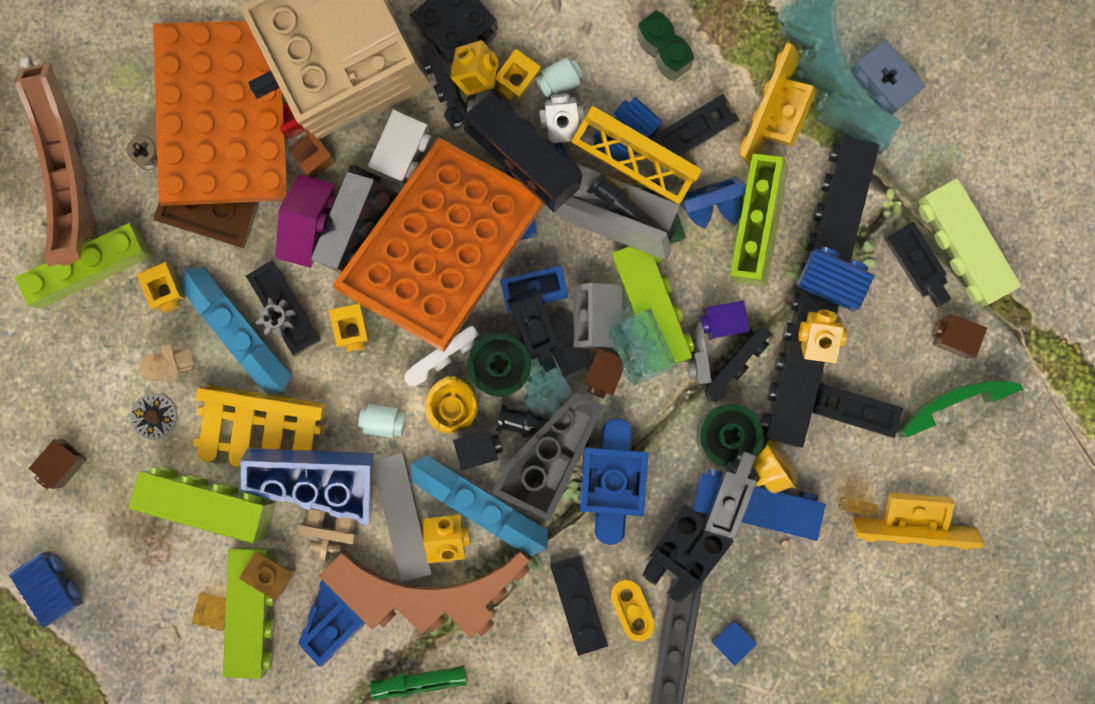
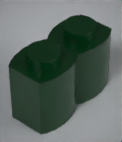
[636,10,694,81]

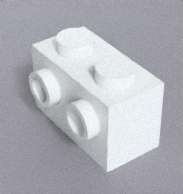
[368,110,432,186]

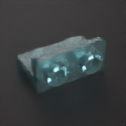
[607,309,677,386]

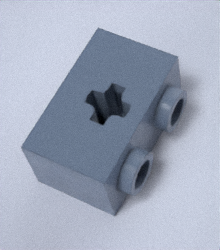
[851,39,926,116]

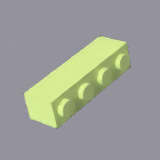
[918,178,1021,307]

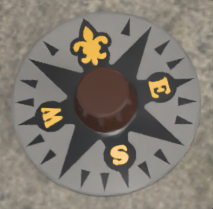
[130,393,177,440]

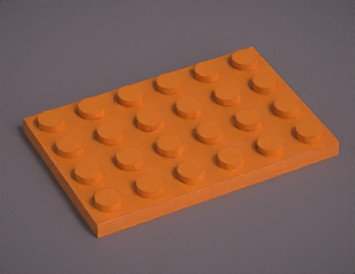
[153,21,288,206]
[333,138,544,352]

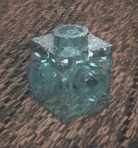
[523,367,574,417]

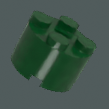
[467,332,531,397]
[696,404,764,467]

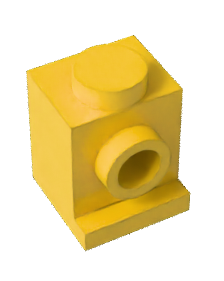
[495,49,541,102]
[136,262,186,313]
[329,303,371,353]

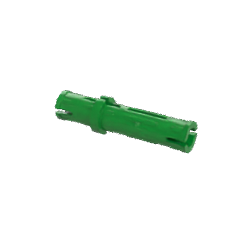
[370,665,467,701]

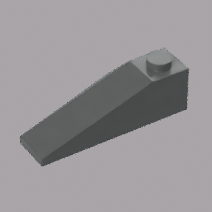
[492,392,604,521]

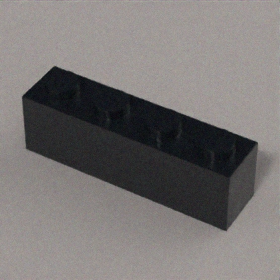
[464,92,583,213]

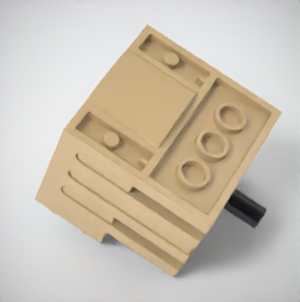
[239,0,431,139]

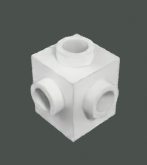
[540,94,584,143]

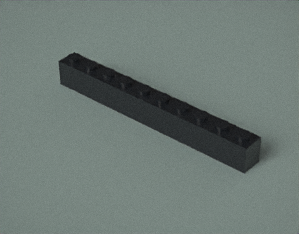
[760,135,880,448]

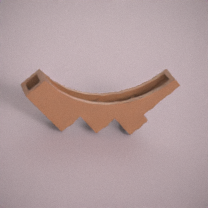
[14,63,97,267]
[319,551,530,639]

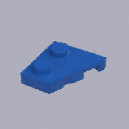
[298,580,366,667]

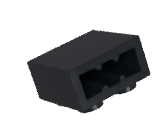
[409,0,498,68]

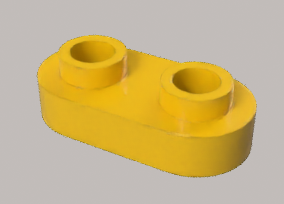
[611,579,655,642]

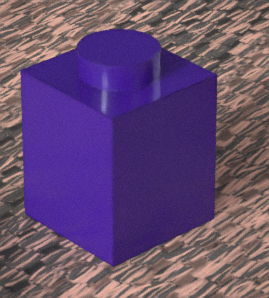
[700,300,750,340]

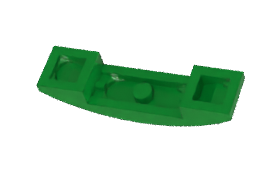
[897,381,1024,437]

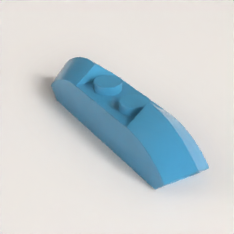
[181,267,292,395]
[411,455,548,556]

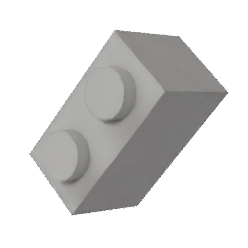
[573,283,623,349]

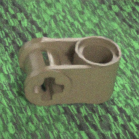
[127,113,157,170]

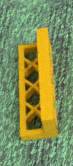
[570,106,702,205]

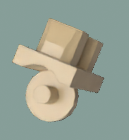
[140,343,194,383]
[297,508,359,562]

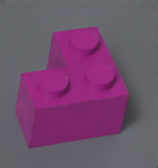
[275,174,337,268]

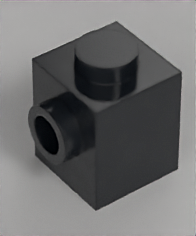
[453,429,503,471]

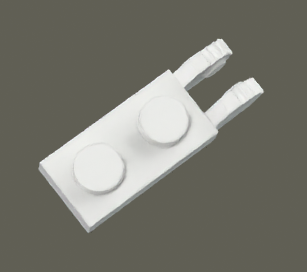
[404,326,479,387]

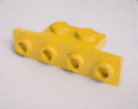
[740,43,817,165]
[852,492,984,550]

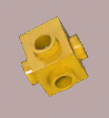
[450,40,499,96]
[799,310,848,363]
[423,514,470,563]

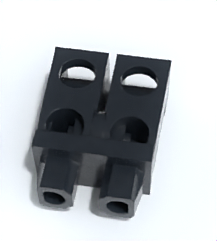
[642,504,734,604]

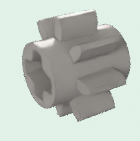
[255,298,296,337]

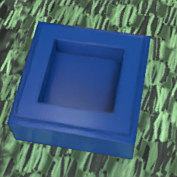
[712,620,757,666]

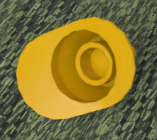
[753,439,797,494]

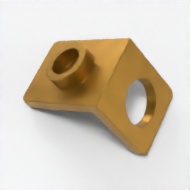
[240,552,296,601]

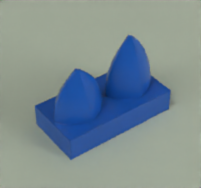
[680,176,746,228]

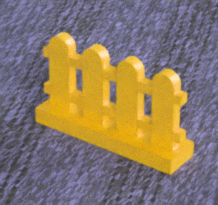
[193,384,328,467]

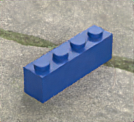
[691,469,826,541]

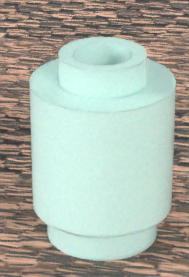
[535,57,583,100]
[358,403,406,439]

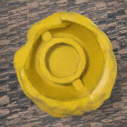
[425,376,478,434]

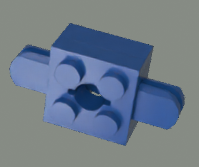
[579,418,649,545]

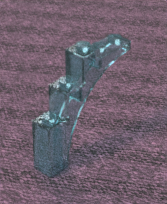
[779,0,902,155]

